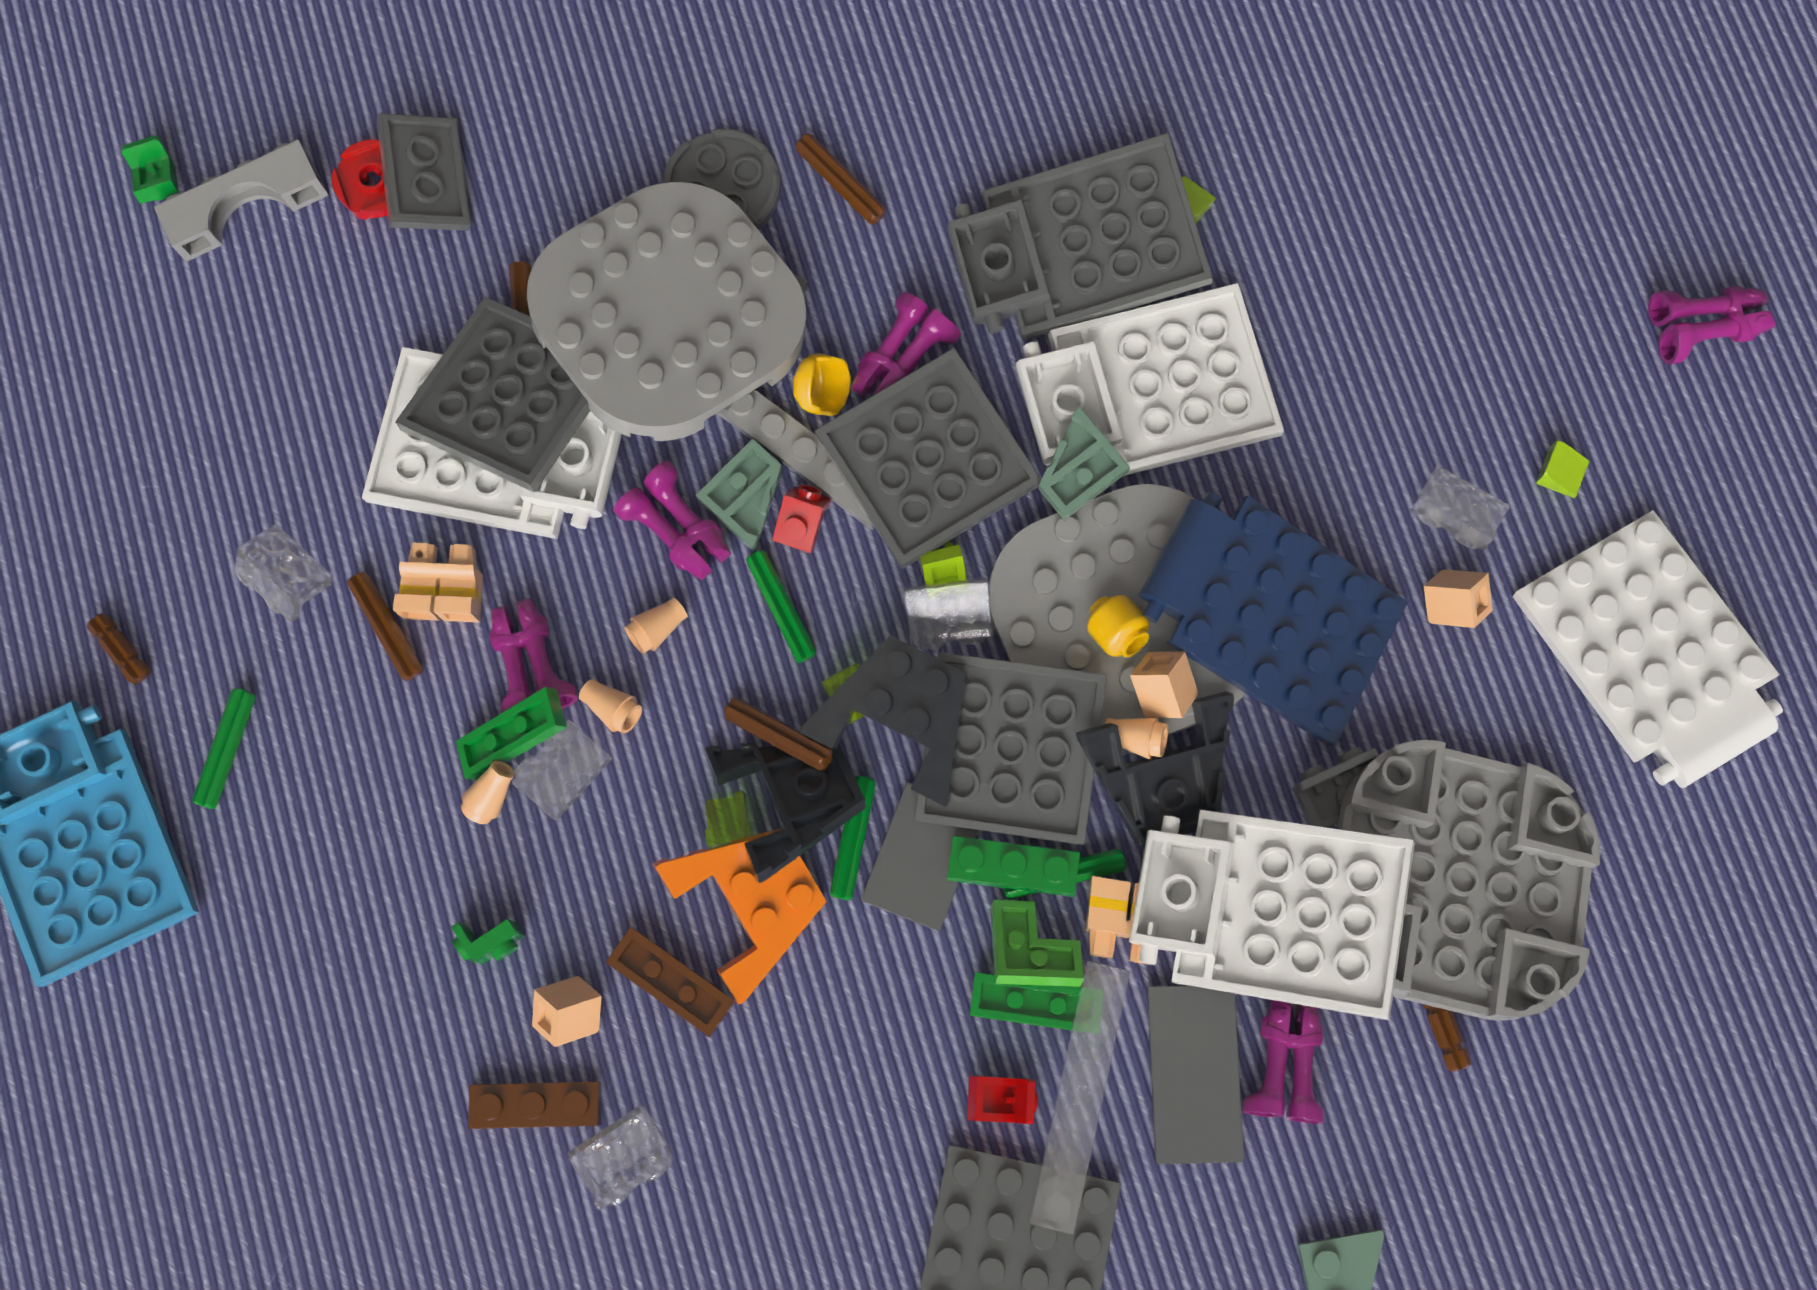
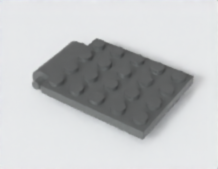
[947,133,1213,341]

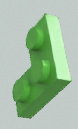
[990,900,1084,987]

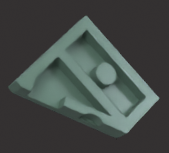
[1039,407,1130,521]
[696,439,783,551]
[1296,1229,1384,1290]

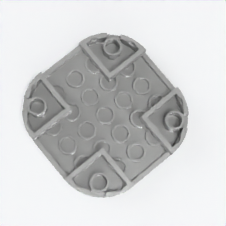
[527,182,806,441]
[988,484,1246,755]
[1337,740,1600,1021]

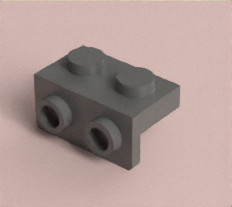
[1292,746,1379,828]

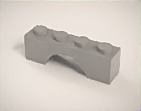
[154,140,329,262]

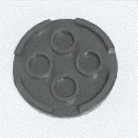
[663,128,781,230]

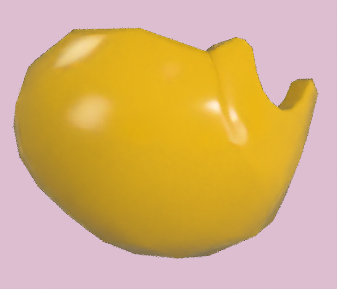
[792,353,851,416]

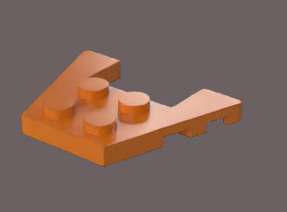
[652,828,827,1005]

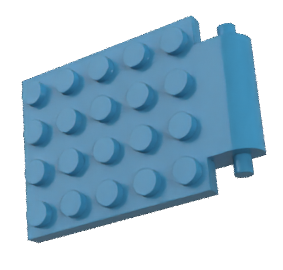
[0,700,200,987]

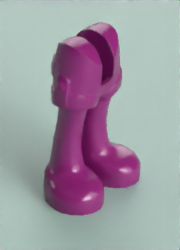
[1648,286,1775,364]
[851,292,961,397]
[613,460,731,580]
[489,598,578,713]
[1242,1000,1325,1124]

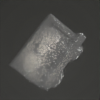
[1410,465,1510,550]
[235,524,333,622]
[904,578,994,649]
[512,720,613,821]
[568,1105,673,1210]

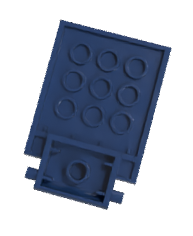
[1138,492,1408,746]

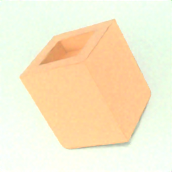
[1424,570,1493,628]
[1130,651,1198,718]
[532,976,602,1047]

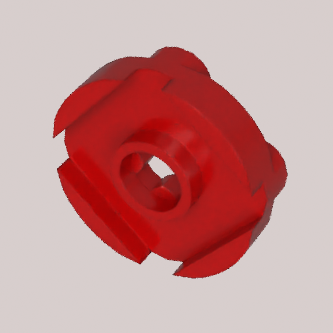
[331,139,388,220]

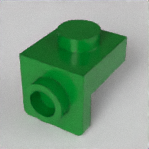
[121,135,178,204]
[451,919,525,965]

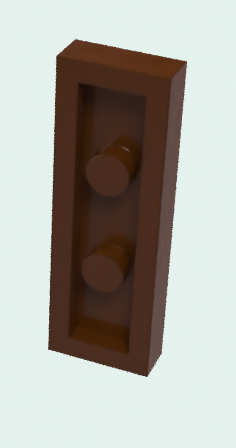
[606,927,736,1037]
[468,1082,601,1129]

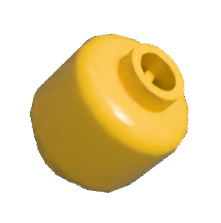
[1087,595,1150,658]

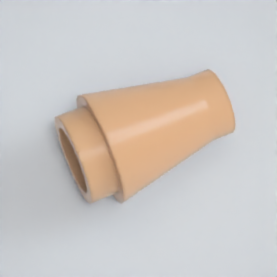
[624,597,688,654]
[579,679,642,734]
[1105,718,1168,760]
[461,761,515,824]

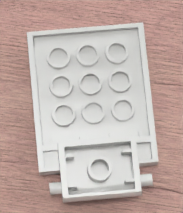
[1015,283,1284,476]
[362,347,622,539]
[1513,510,1783,788]
[1129,810,1415,1020]

